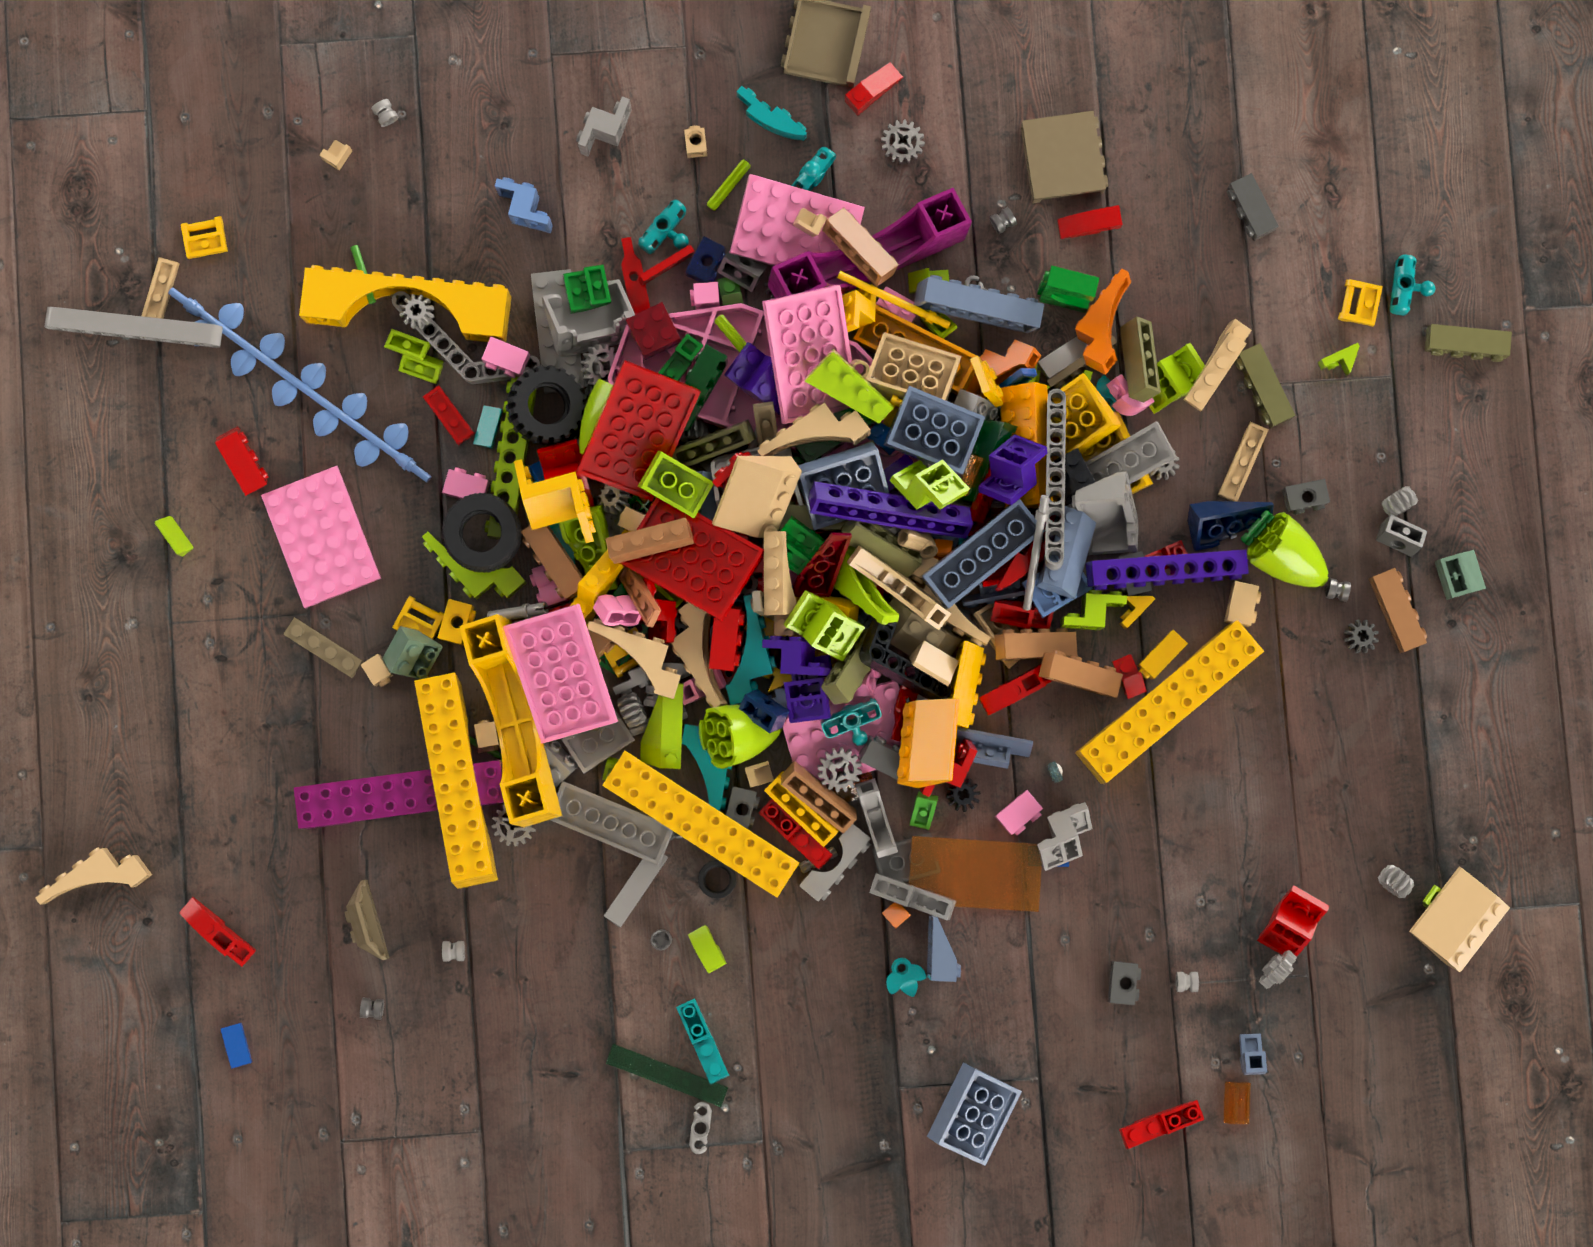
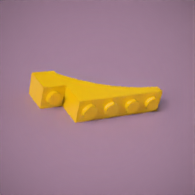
[570,529,631,625]

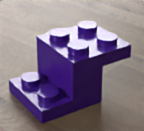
[724,342,781,415]
[978,434,1048,505]
[762,636,832,676]
[784,655,832,723]

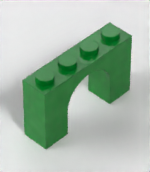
[1037,266,1100,313]

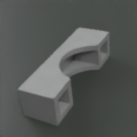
[799,824,871,901]

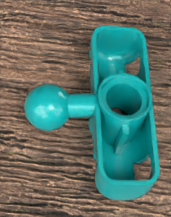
[791,147,836,191]
[638,199,689,254]
[1390,254,1436,316]
[821,698,882,746]

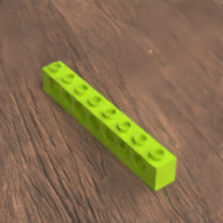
[485,377,537,539]

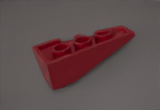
[793,533,852,597]

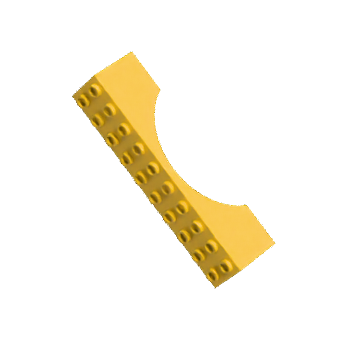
[299,265,511,342]
[459,614,562,827]
[1075,620,1264,784]
[414,672,498,889]
[602,751,799,897]

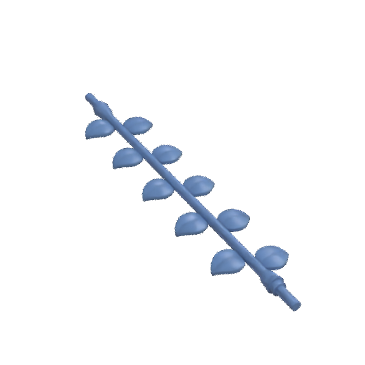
[168,287,432,483]

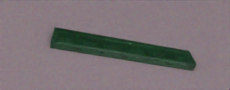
[606,1043,728,1107]

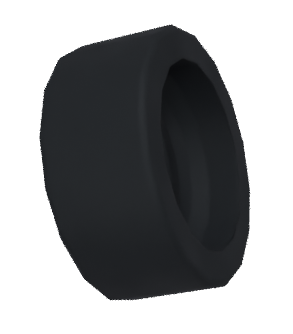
[698,860,737,899]

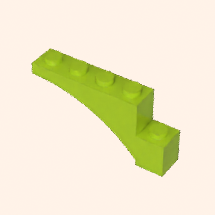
[422,532,527,599]
[834,532,900,625]

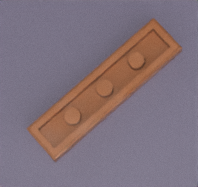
[619,566,661,627]

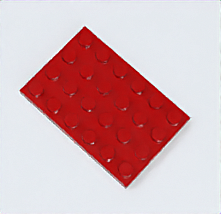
[576,360,701,501]
[620,498,764,622]

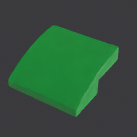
[563,265,611,314]
[780,515,825,575]

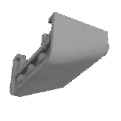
[542,279,635,357]
[1072,471,1138,555]

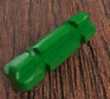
[1241,510,1274,546]

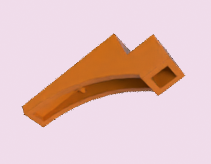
[1075,269,1131,375]
[966,340,1041,398]

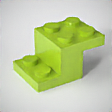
[1149,343,1205,414]
[890,459,970,509]
[783,590,865,661]
[1060,590,1127,630]

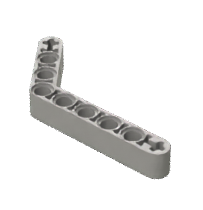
[392,291,541,384]

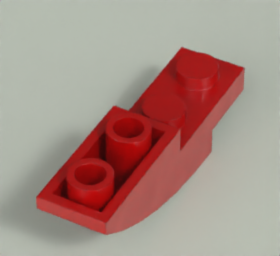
[978,663,1052,715]
[759,799,833,870]
[179,897,256,967]
[1119,1100,1204,1149]

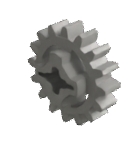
[881,119,925,164]
[580,344,616,385]
[817,747,862,792]
[492,804,536,847]
[1259,950,1297,989]

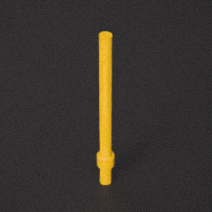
[837,271,951,329]

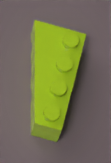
[805,349,894,423]

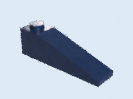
[1187,501,1274,551]

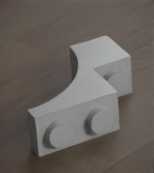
[855,778,898,858]

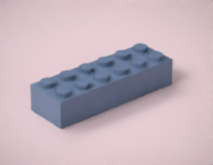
[914,275,1044,333]
[920,499,1045,609]

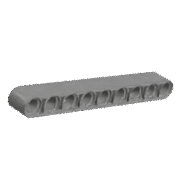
[44,307,223,348]
[1045,389,1066,570]

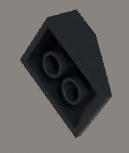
[1038,448,1096,509]

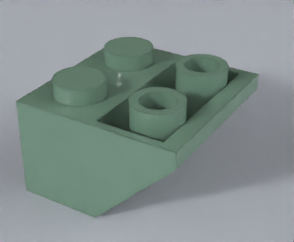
[1434,550,1486,600]
[382,626,443,679]

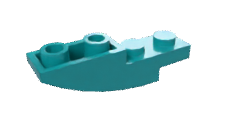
[736,86,807,141]
[676,998,730,1084]

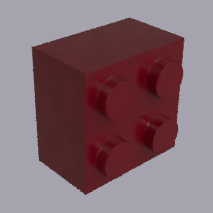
[626,302,681,360]

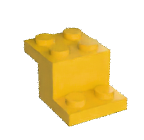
[842,284,876,332]

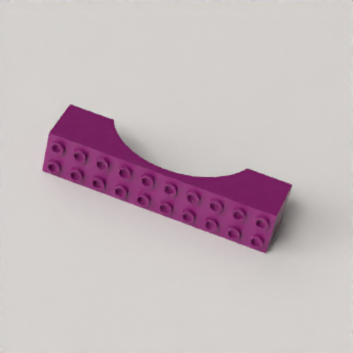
[768,188,972,298]
[294,760,504,829]

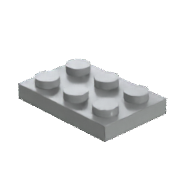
[561,707,636,774]

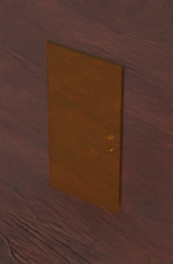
[909,836,1042,912]

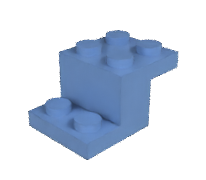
[495,177,553,233]
[1021,572,1093,618]

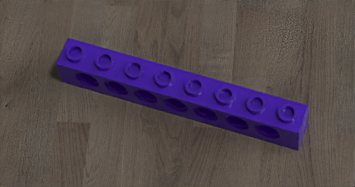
[808,481,973,539]
[1085,550,1249,590]

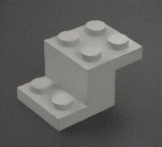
[576,96,632,157]
[1037,802,1092,871]

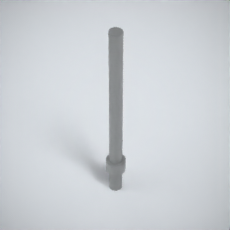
[1023,495,1049,610]

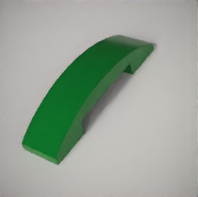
[658,334,703,381]

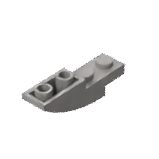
[612,662,692,696]

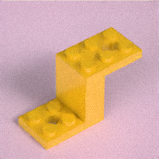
[514,459,596,543]

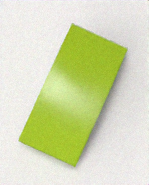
[688,925,727,973]

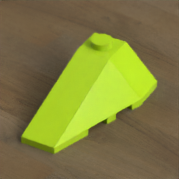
[559,505,618,590]
[640,683,684,769]

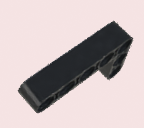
[859,608,952,700]

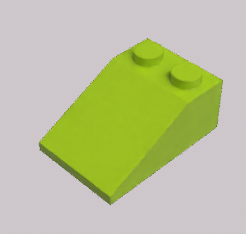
[637,451,714,518]

